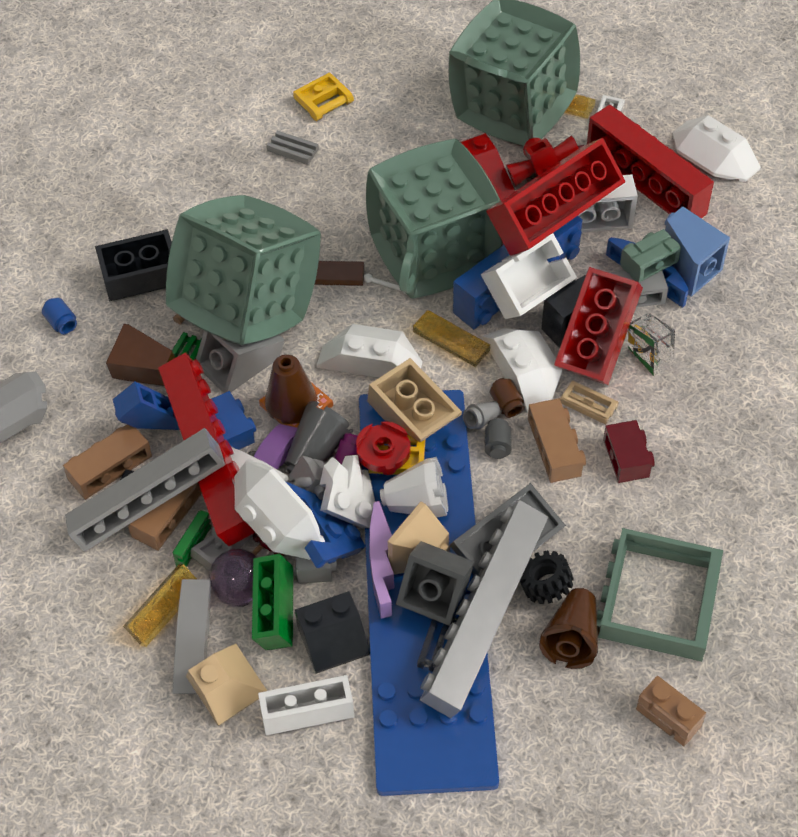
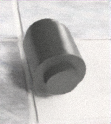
[485,418,512,459]

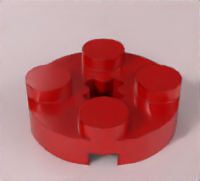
[356,421,411,475]

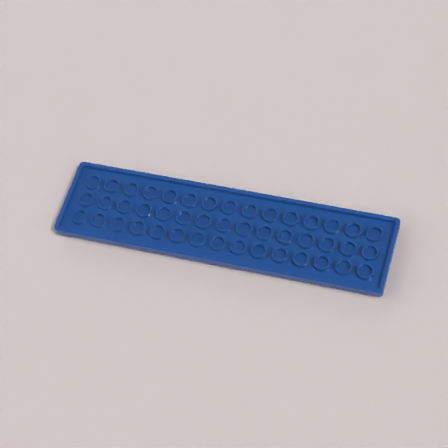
[359,390,499,796]

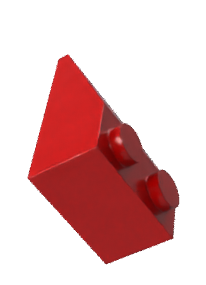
[461,133,515,201]

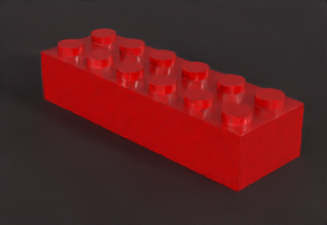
[587,104,714,218]
[486,138,626,256]

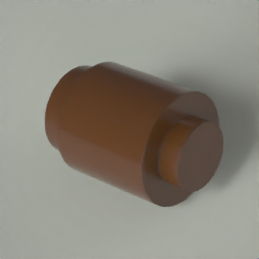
[489,378,524,418]

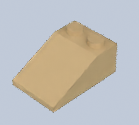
[367,358,462,442]

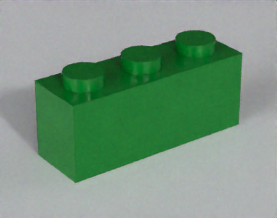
[252,554,294,650]

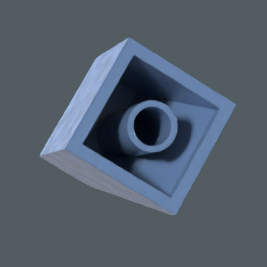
[665,207,730,297]

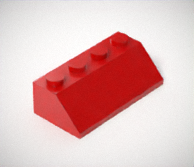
[554,267,643,385]

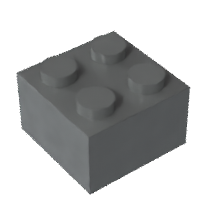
[396,541,474,626]

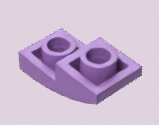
[254,424,297,469]

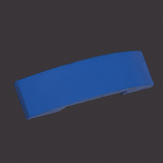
[606,237,689,308]

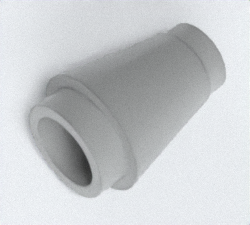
[463,401,502,430]

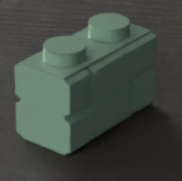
[620,229,681,282]

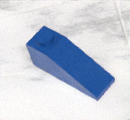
[112,381,180,430]

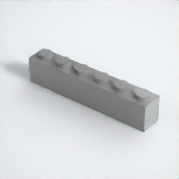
[65,428,225,552]

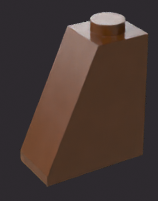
[106,324,175,386]

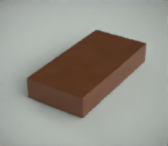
[314,261,364,286]

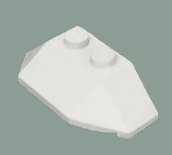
[672,115,761,182]
[317,324,422,378]
[481,328,563,413]
[234,459,325,560]

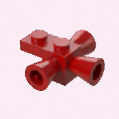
[506,135,579,187]

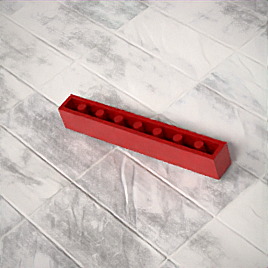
[158,352,256,546]

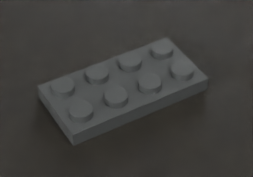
[449,483,566,576]

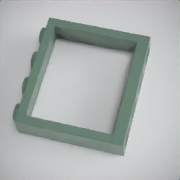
[597,528,723,662]

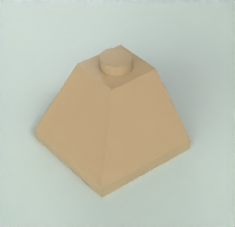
[387,502,451,574]
[186,644,267,726]

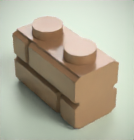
[636,676,706,746]

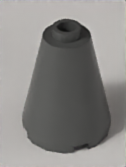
[285,401,353,473]

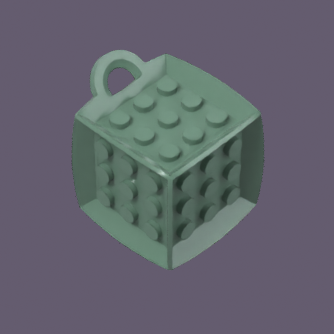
[448,0,580,146]
[366,139,502,299]
[166,195,321,345]

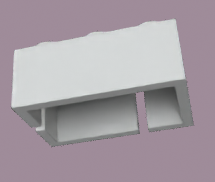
[481,233,577,319]

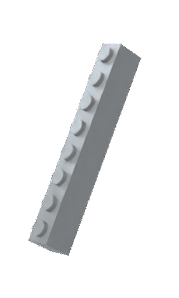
[420,500,548,718]

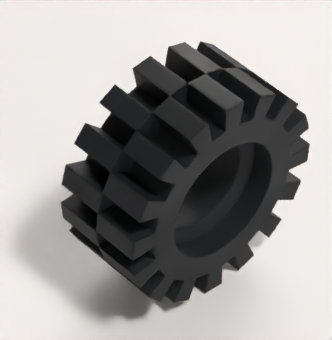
[520,550,574,604]

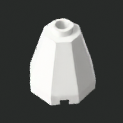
[380,457,449,518]

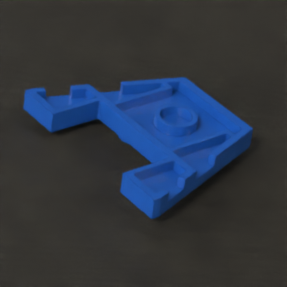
[285,481,365,568]

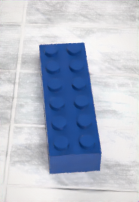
[453,216,583,330]

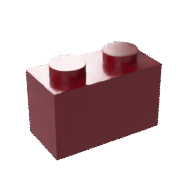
[603,420,655,483]

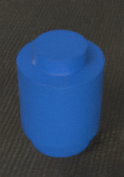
[42,298,77,335]

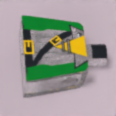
[627,313,675,376]

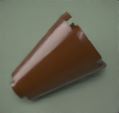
[265,354,317,424]
[539,588,598,669]

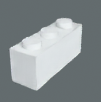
[258,675,354,735]

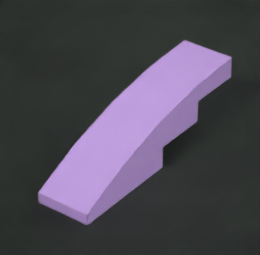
[370,501,394,619]

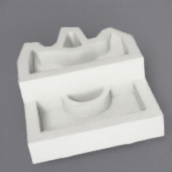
[319,455,375,529]

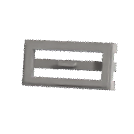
[266,130,319,165]

